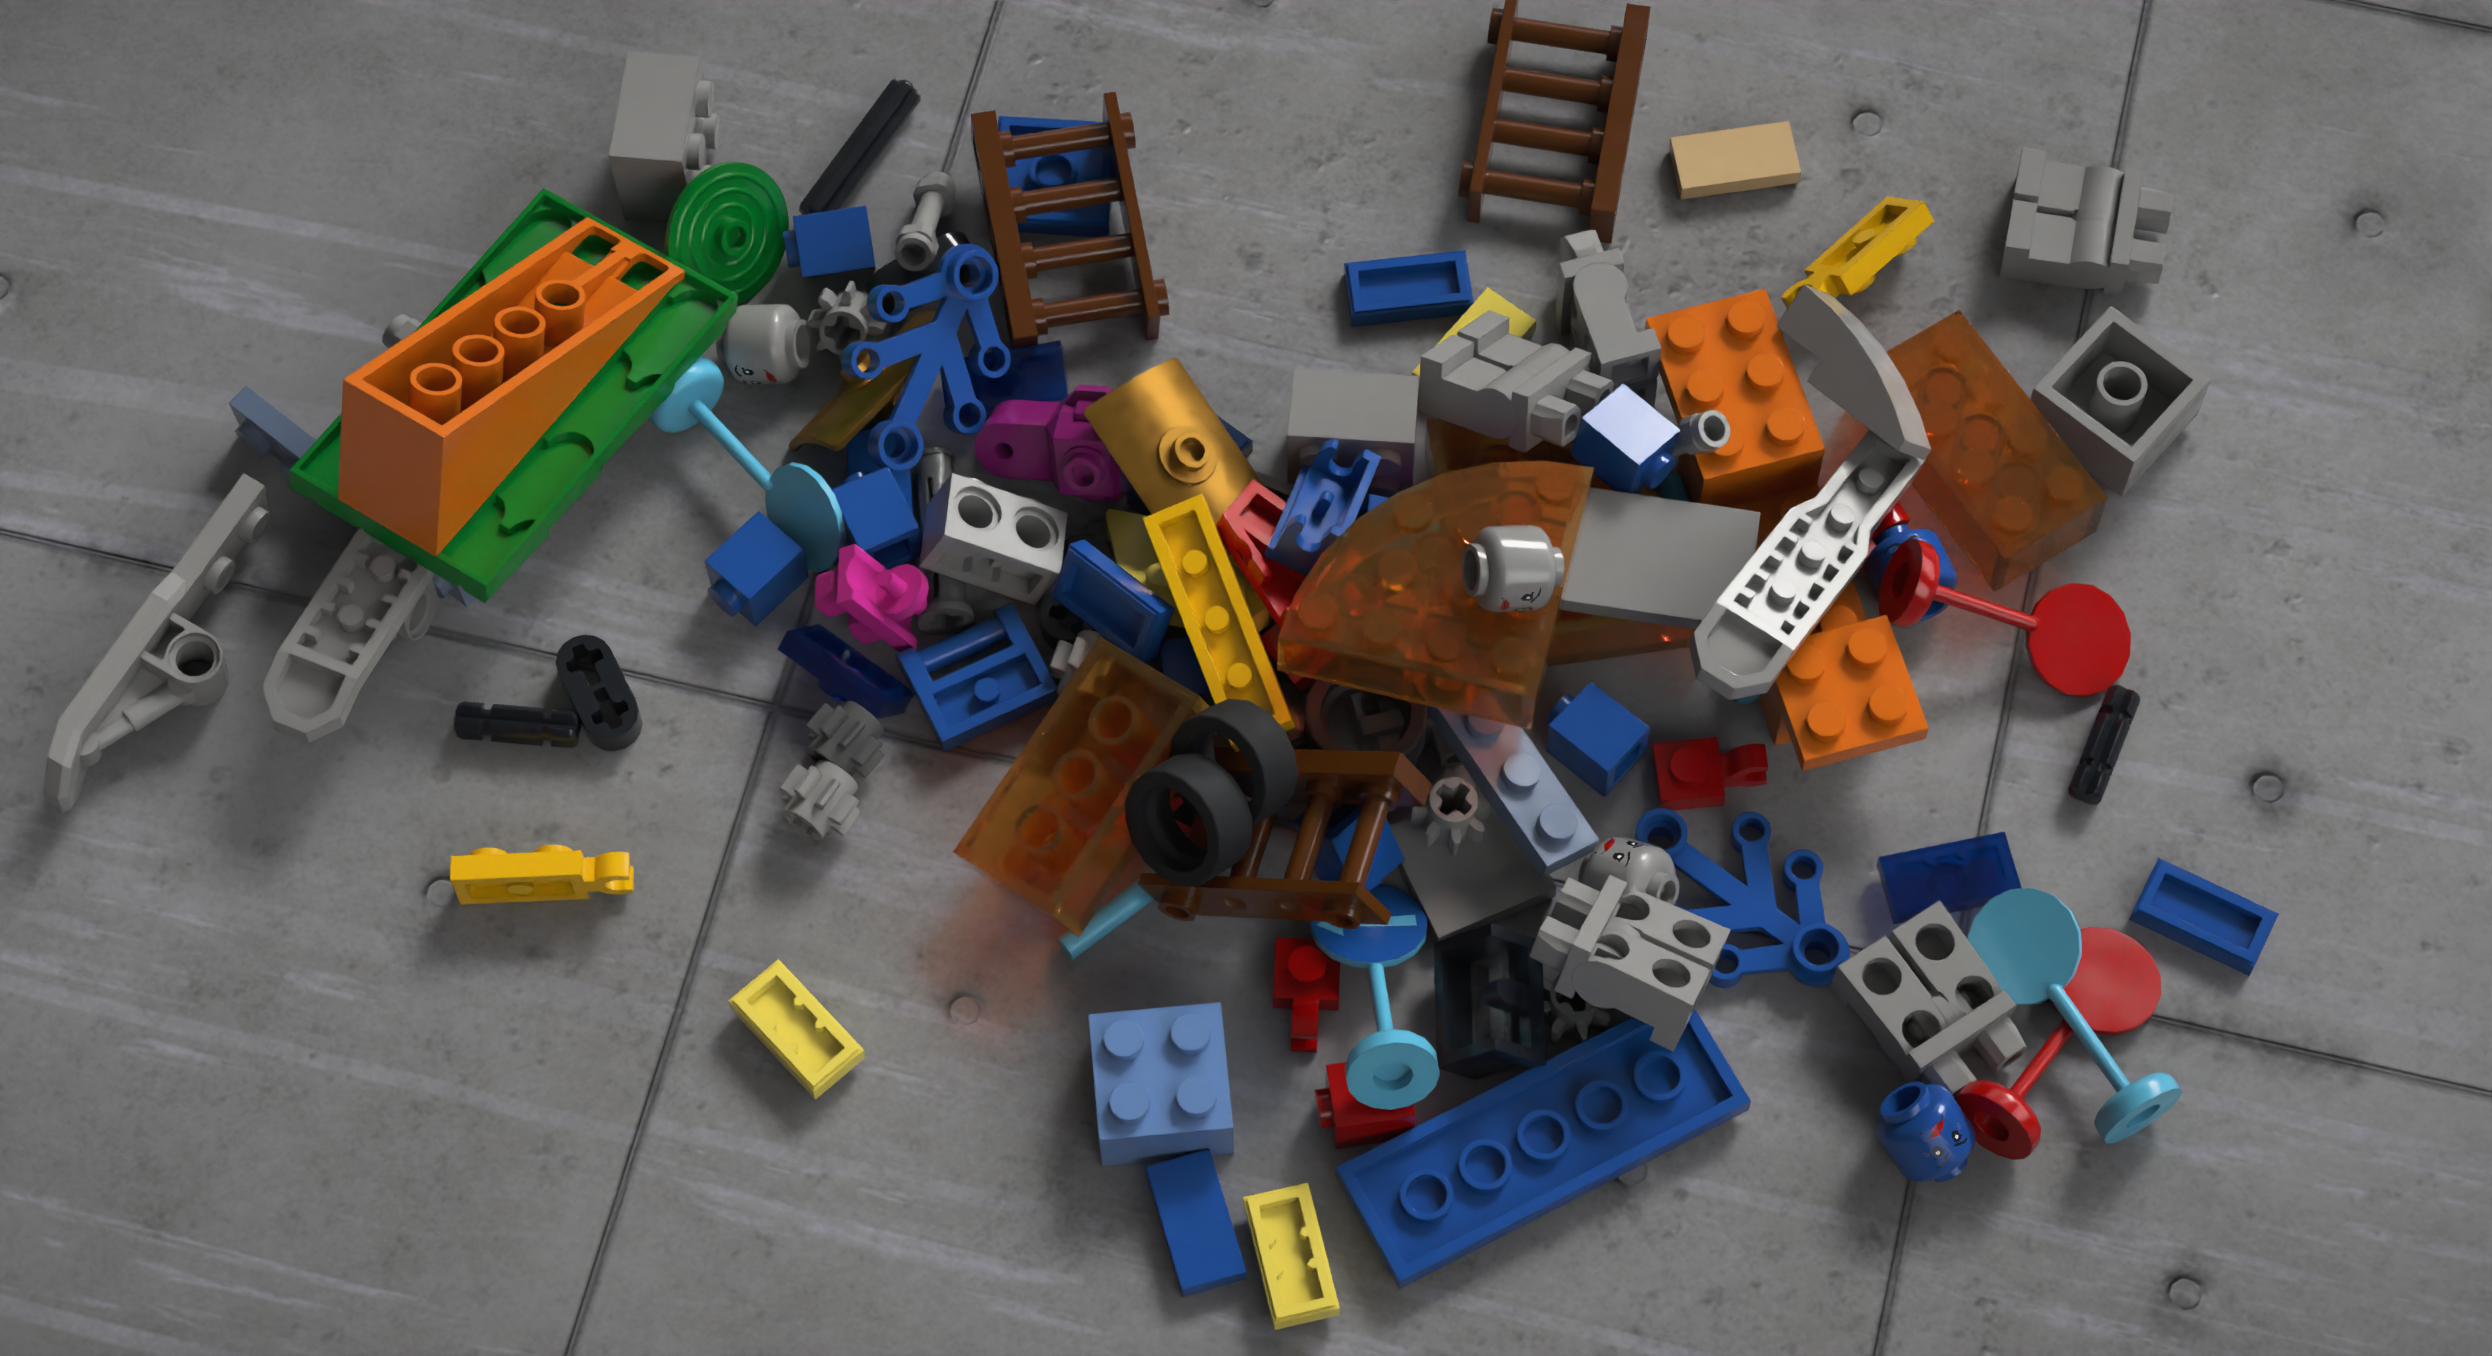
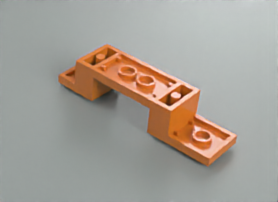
[1644,289,1929,771]

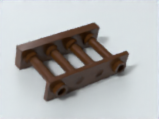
[1458,0,1651,243]
[971,92,1169,362]
[1138,747,1432,929]

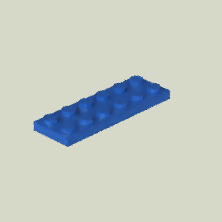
[1335,1009,1751,1289]

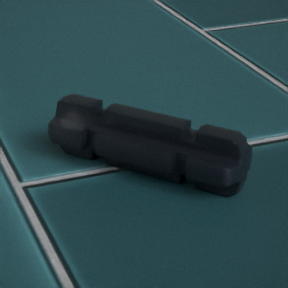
[2068,685,2140,805]
[454,701,581,748]

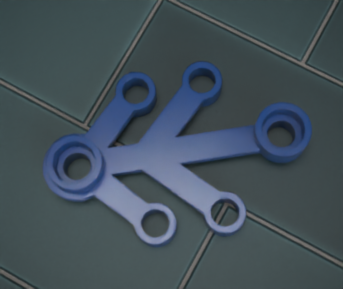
[841,244,1011,471]
[1634,808,1850,988]

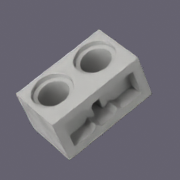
[919,473,1068,605]

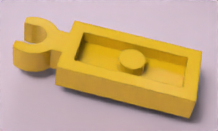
[1781,196,1935,308]
[450,845,634,905]

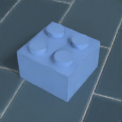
[1088,1002,1234,1166]

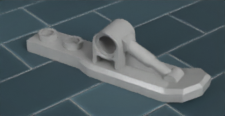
[1689,429,1926,700]
[43,473,271,813]
[261,527,438,743]

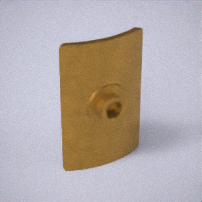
[788,310,961,452]
[1084,358,1265,545]

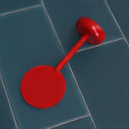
[1878,538,2131,697]
[1954,927,2161,1160]

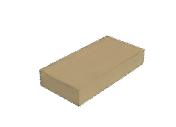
[1669,121,1801,200]

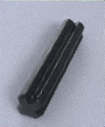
[799,78,921,215]

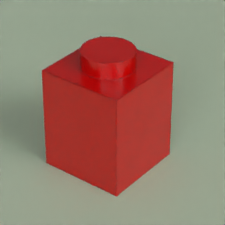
[1314,1062,1416,1149]

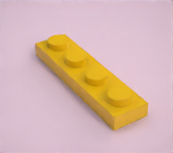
[1142,493,1296,752]

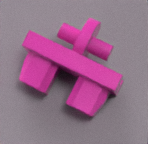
[814,544,929,652]

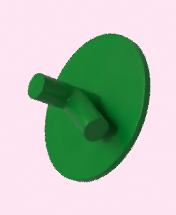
[665,162,789,304]

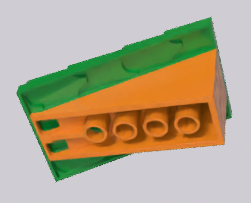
[289,188,738,603]

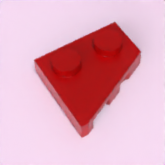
[1216,479,1357,638]

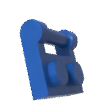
[895,603,1059,752]

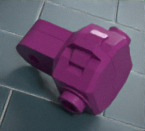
[974,385,1132,503]

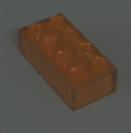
[1886,310,2108,592]
[953,637,1217,938]

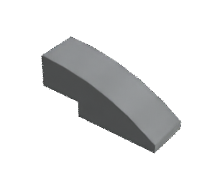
[1776,284,1931,460]

